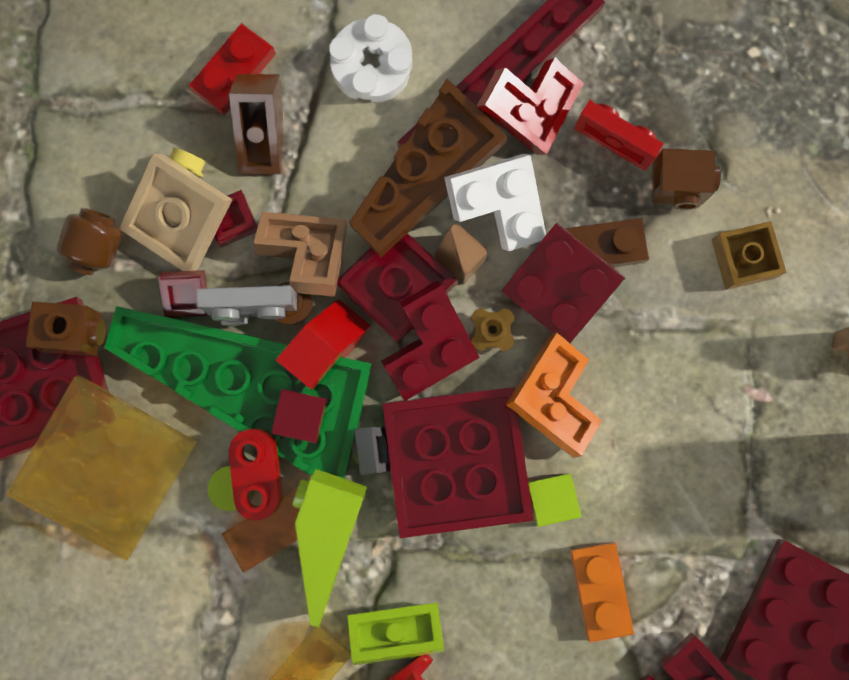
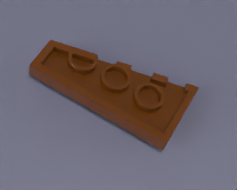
[349,79,507,258]

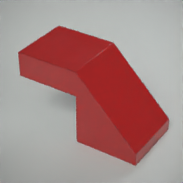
[276,299,372,390]

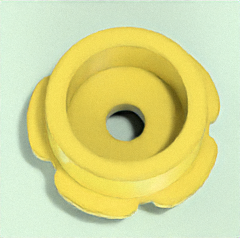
[169,148,205,179]

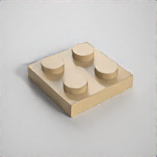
[119,153,232,271]

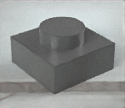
[352,427,391,475]

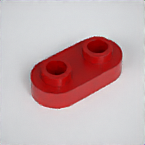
[228,428,282,521]

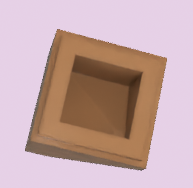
[434,224,487,284]

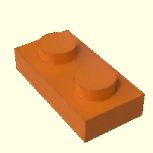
[569,542,634,643]

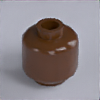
[57,208,122,275]

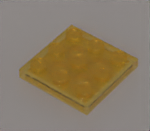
[6,376,198,561]

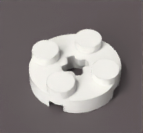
[329,15,412,103]

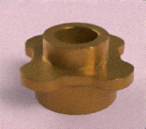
[471,308,514,351]

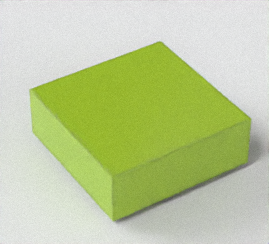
[528,473,582,527]

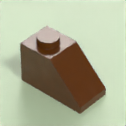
[229,74,283,174]

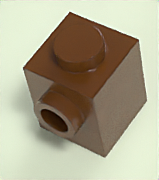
[652,148,721,210]
[26,301,106,357]

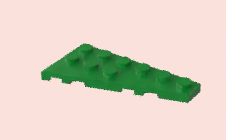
[105,306,373,479]

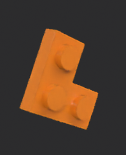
[506,333,602,458]

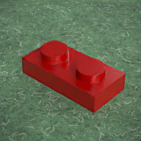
[188,23,276,116]
[574,99,664,172]

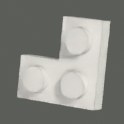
[444,154,546,251]

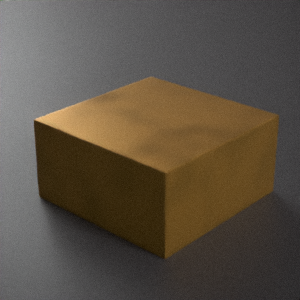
[711,221,787,290]

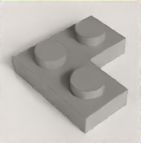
[197,286,297,326]

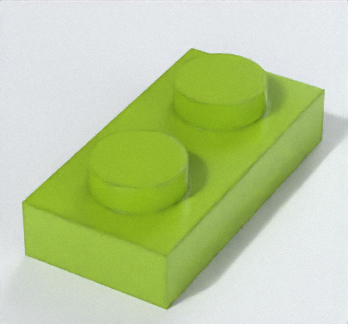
[347,602,445,665]

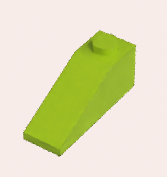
[292,469,367,628]

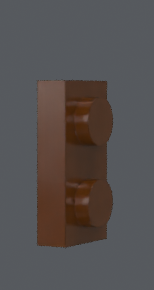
[565,218,649,267]

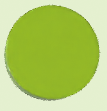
[208,466,255,511]

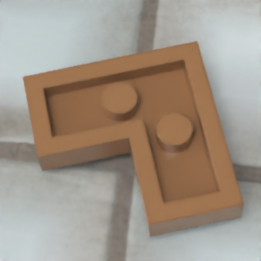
[253,212,347,297]

